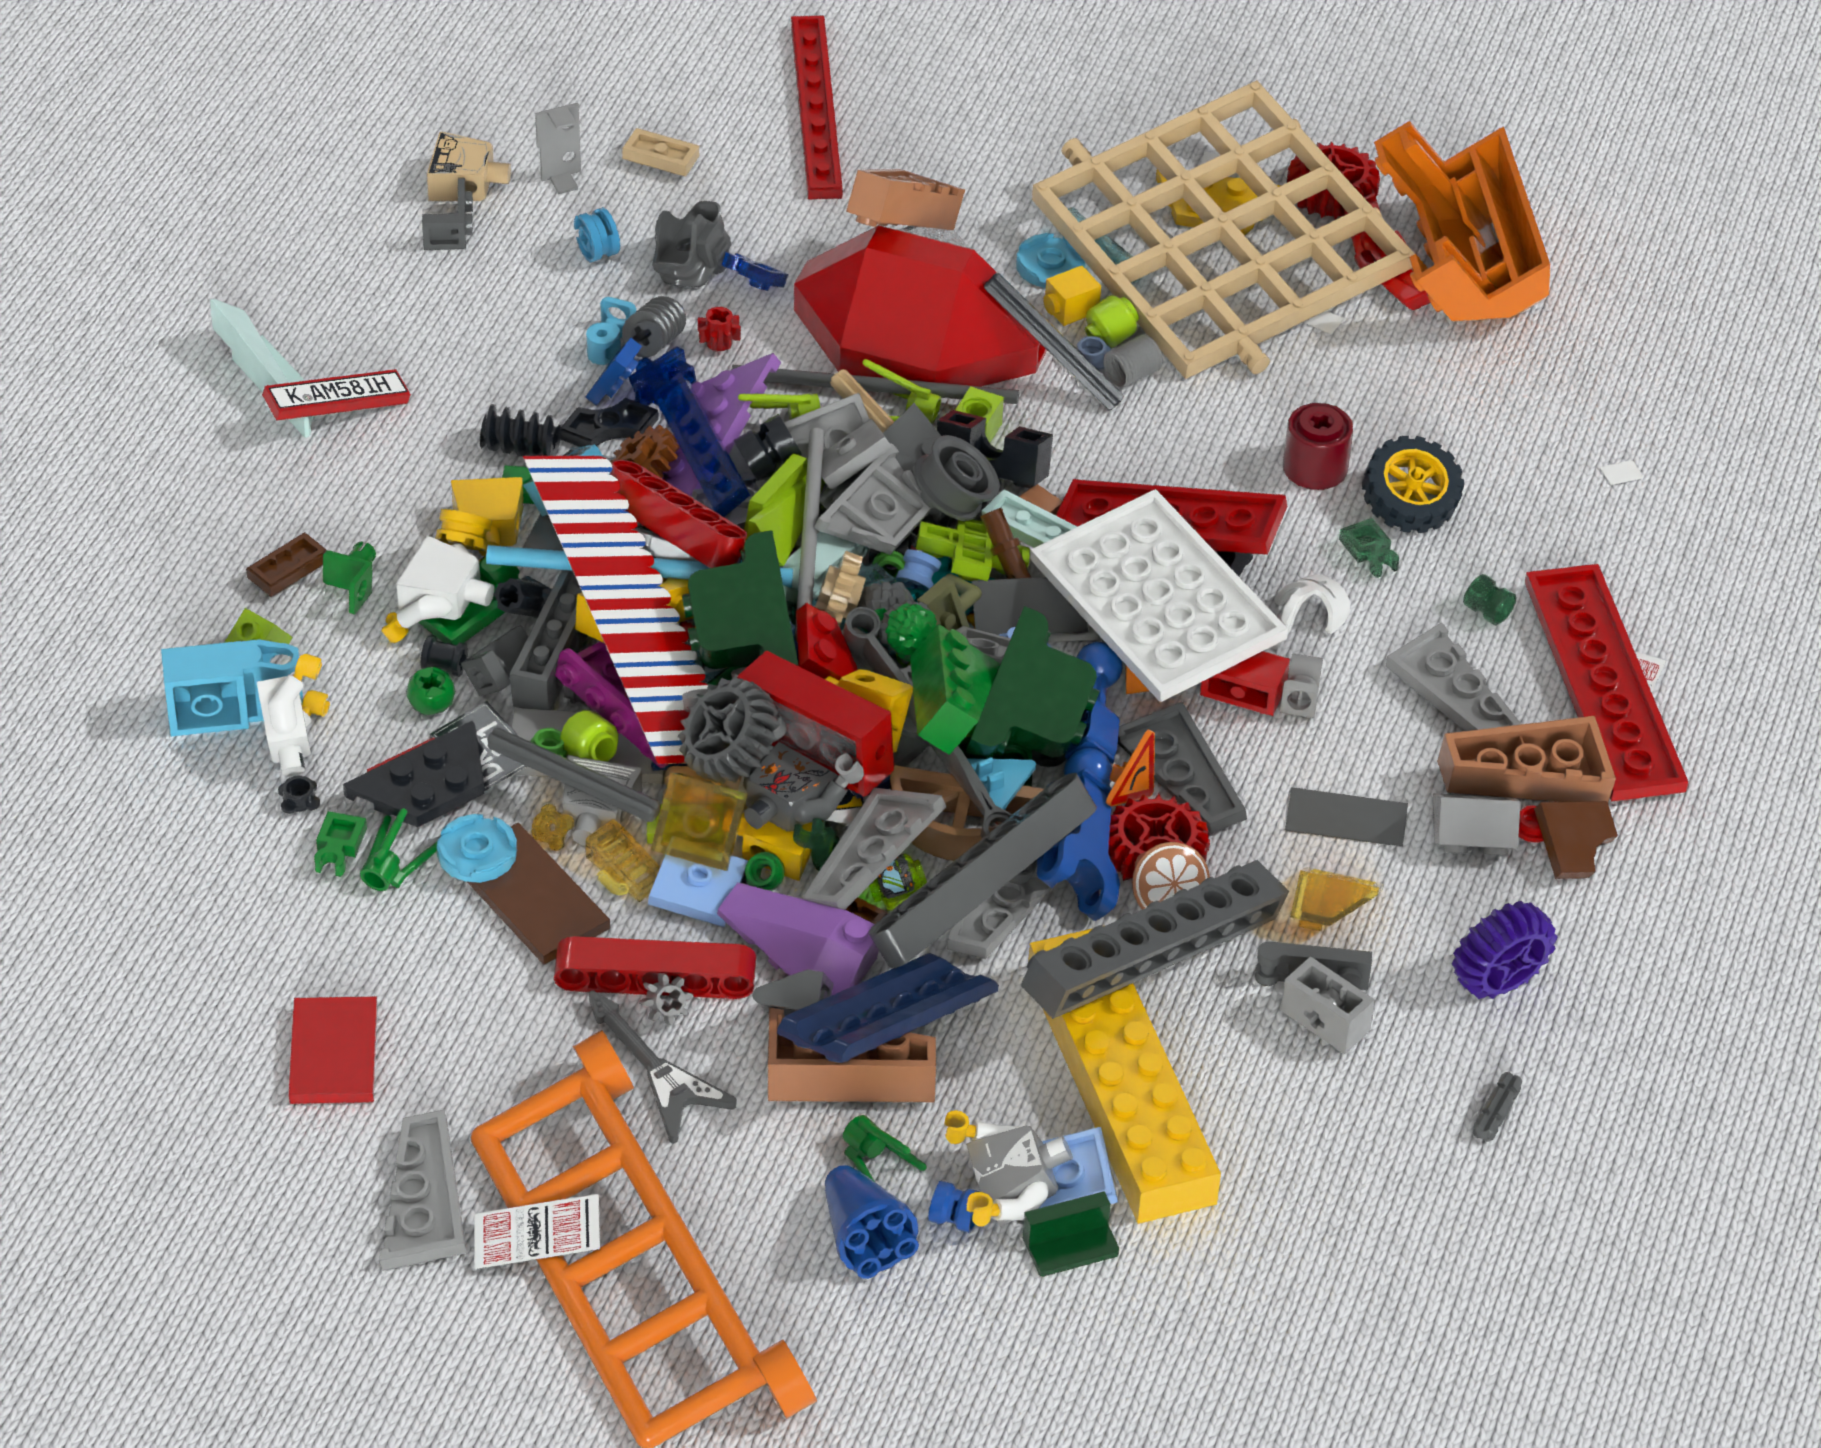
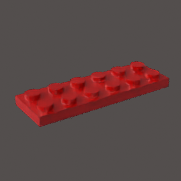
[1056,479,1288,555]

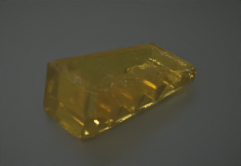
[585,819,660,902]

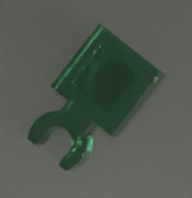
[1339,518,1399,578]

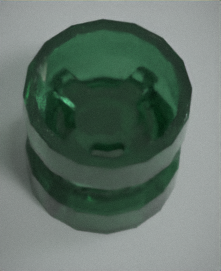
[1463,574,1517,626]

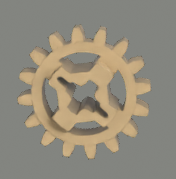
[815,551,866,625]

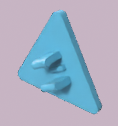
[967,757,1036,810]

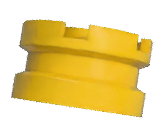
[435,509,492,551]

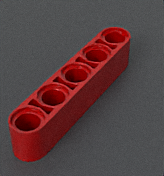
[609,460,747,568]
[554,936,756,999]

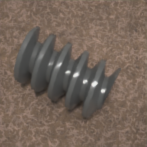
[622,296,686,358]

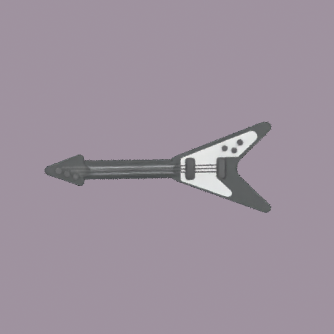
[589,991,737,1143]

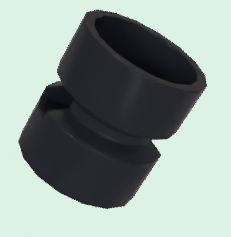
[733,414,802,481]

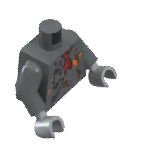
[743,716,864,831]

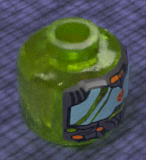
[869,853,927,911]

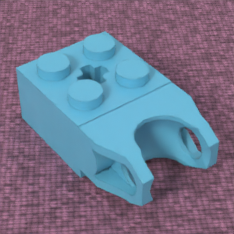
[161,639,303,737]

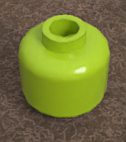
[1084,295,1139,349]
[560,710,619,762]

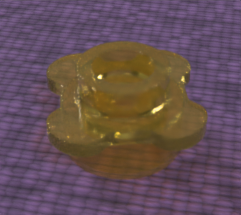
[531,804,574,851]

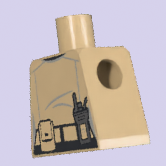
[427,132,511,201]

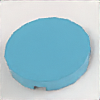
[1016,233,1085,288]
[437,814,517,883]

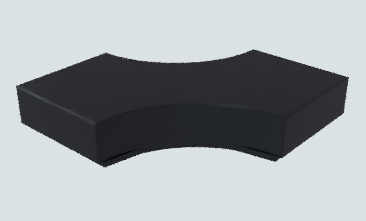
[561,398,659,447]

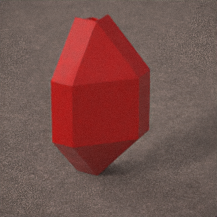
[794,225,1047,387]

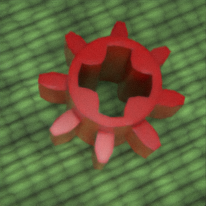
[697,307,741,351]

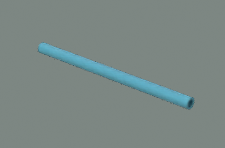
[486,545,793,588]

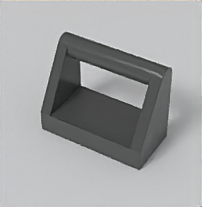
[752,969,834,1016]

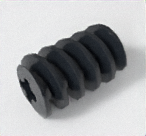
[480,404,561,457]

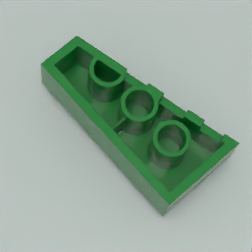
[910,624,1000,755]

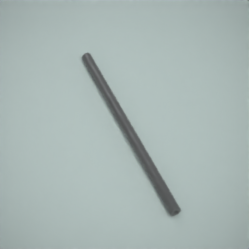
[731,365,1019,404]

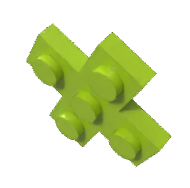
[916,519,1030,581]

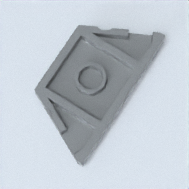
[814,443,932,555]

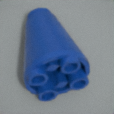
[825,1165,919,1279]

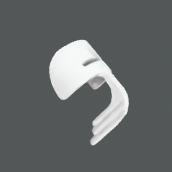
[1271,574,1350,650]

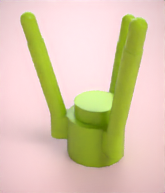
[862,359,942,424]
[738,393,821,420]

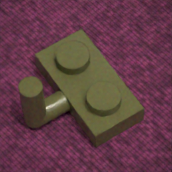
[917,573,982,631]

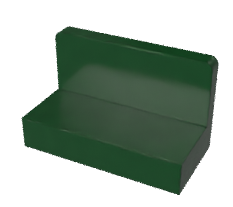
[1022,1191,1119,1277]

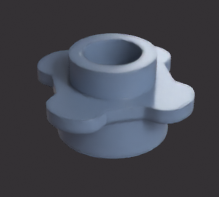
[1077,336,1111,370]

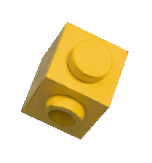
[1043,265,1101,326]

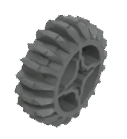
[678,677,780,784]

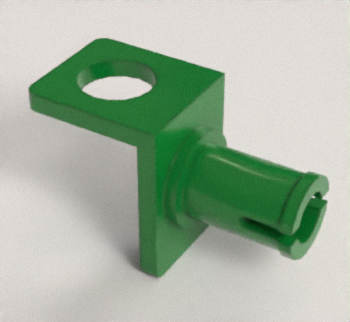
[323,541,376,615]

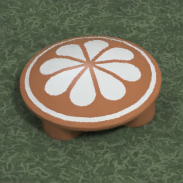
[1132,842,1210,910]

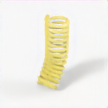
[597,870,629,895]

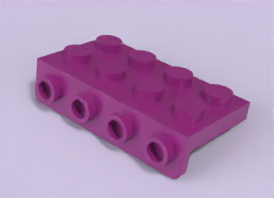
[555,641,668,768]

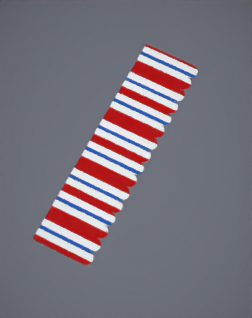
[523,456,708,764]

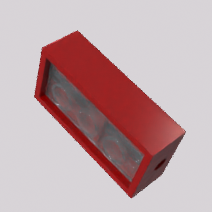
[737,651,894,797]

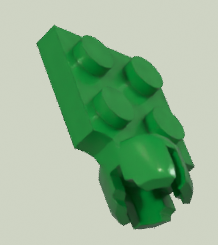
[418,555,520,645]

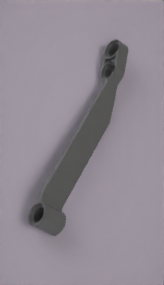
[842,607,1038,884]

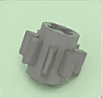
[639,973,693,1025]

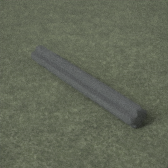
[487,728,661,822]

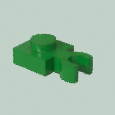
[314,811,367,877]

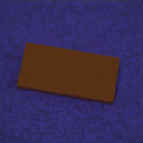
[467,822,610,965]

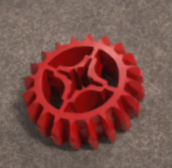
[1286,141,1380,220]
[1108,793,1210,881]

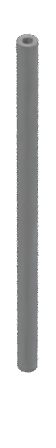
[795,428,824,641]

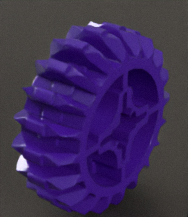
[1452,901,1558,999]

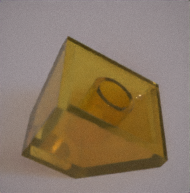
[651,773,748,871]
[1290,867,1384,931]

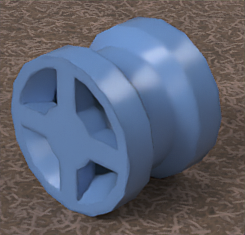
[895,549,941,591]

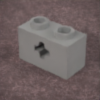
[1281,956,1375,1054]

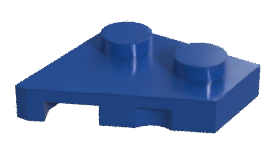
[585,338,642,406]

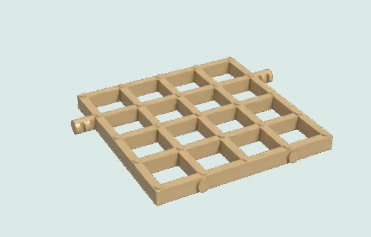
[1032,80,1415,379]

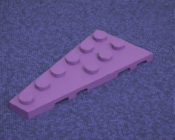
[646,353,781,532]

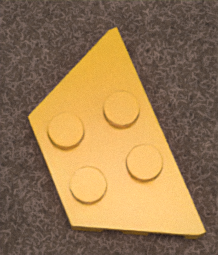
[1156,169,1282,236]

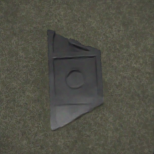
[343,721,485,828]

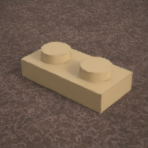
[622,128,700,177]

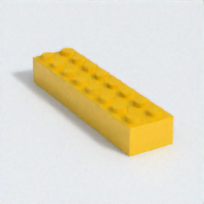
[1028,925,1221,1224]

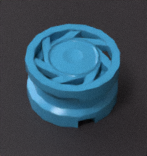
[574,207,620,263]

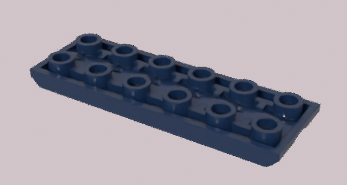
[777,953,999,1063]

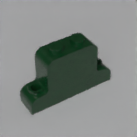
[682,530,799,669]
[965,606,1100,759]

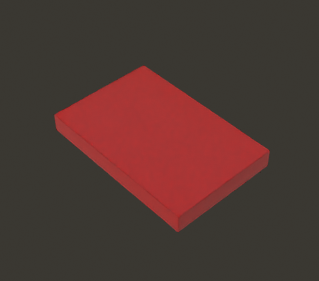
[289,996,377,1104]

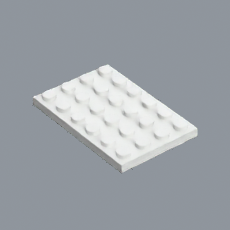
[1030,489,1288,702]

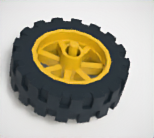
[1362,436,1464,533]

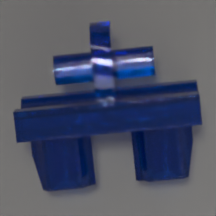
[629,346,697,407]

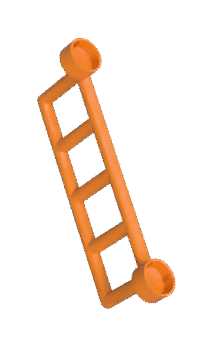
[471,1030,817,1448]

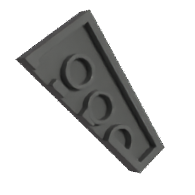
[1118,702,1247,833]

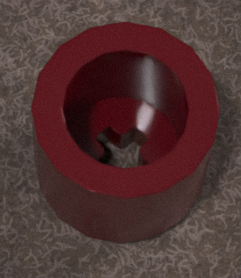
[1283,403,1353,490]

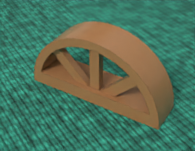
[890,765,1044,861]

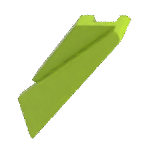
[744,454,826,567]

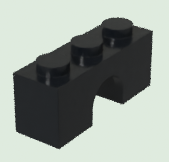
[937,410,1053,488]

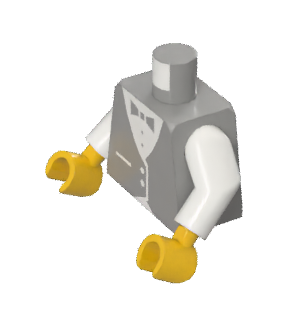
[944,1110,1073,1227]

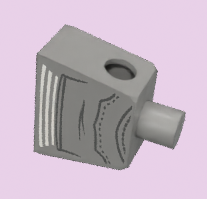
[562,755,642,846]

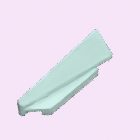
[210,299,314,438]

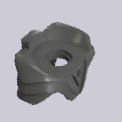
[652,201,732,287]

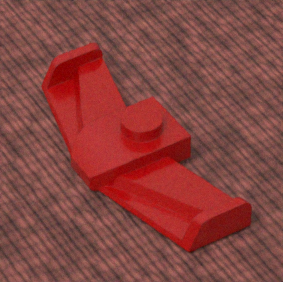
[1344,192,1431,310]

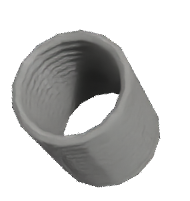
[1104,334,1162,387]

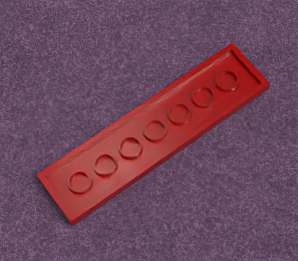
[1524,564,1688,802]

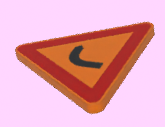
[1106,729,1155,807]

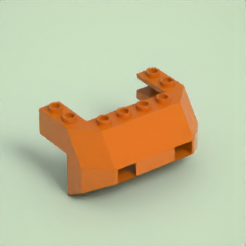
[1374,121,1550,321]

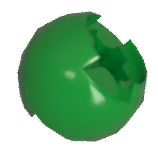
[406,667,456,715]

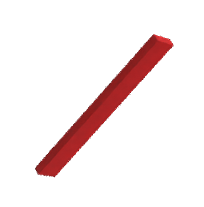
[791,15,843,200]

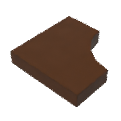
[1534,801,1618,879]

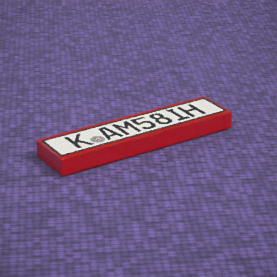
[262,369,411,421]

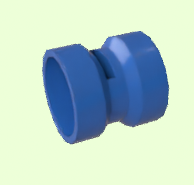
[928,1180,980,1233]

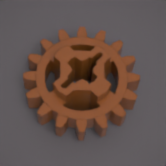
[610,425,680,478]

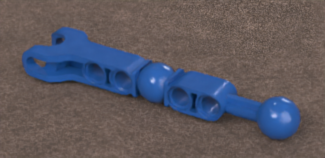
[1037,641,1123,921]

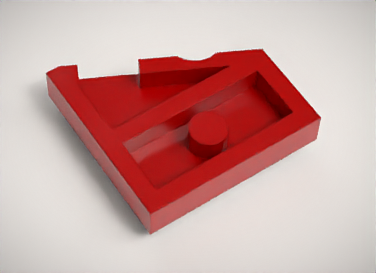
[796,603,858,681]

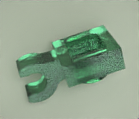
[793,818,840,871]

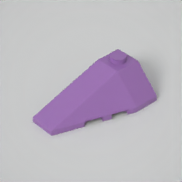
[717,882,879,996]

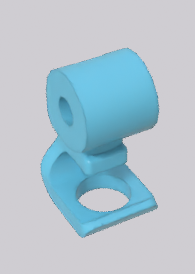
[586,297,637,365]

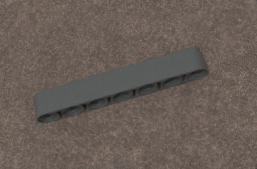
[868,773,1097,968]

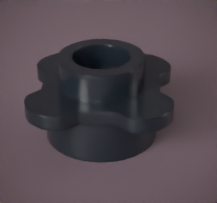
[278,775,320,814]

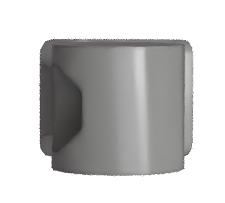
[1280,653,1323,718]

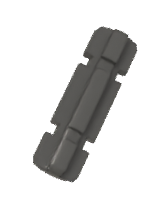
[1473,1072,1522,1142]

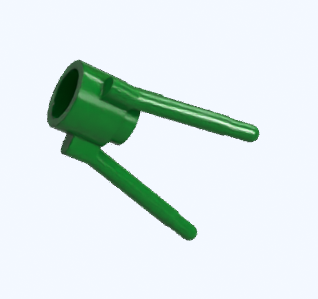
[360,808,437,891]
[843,1115,927,1182]

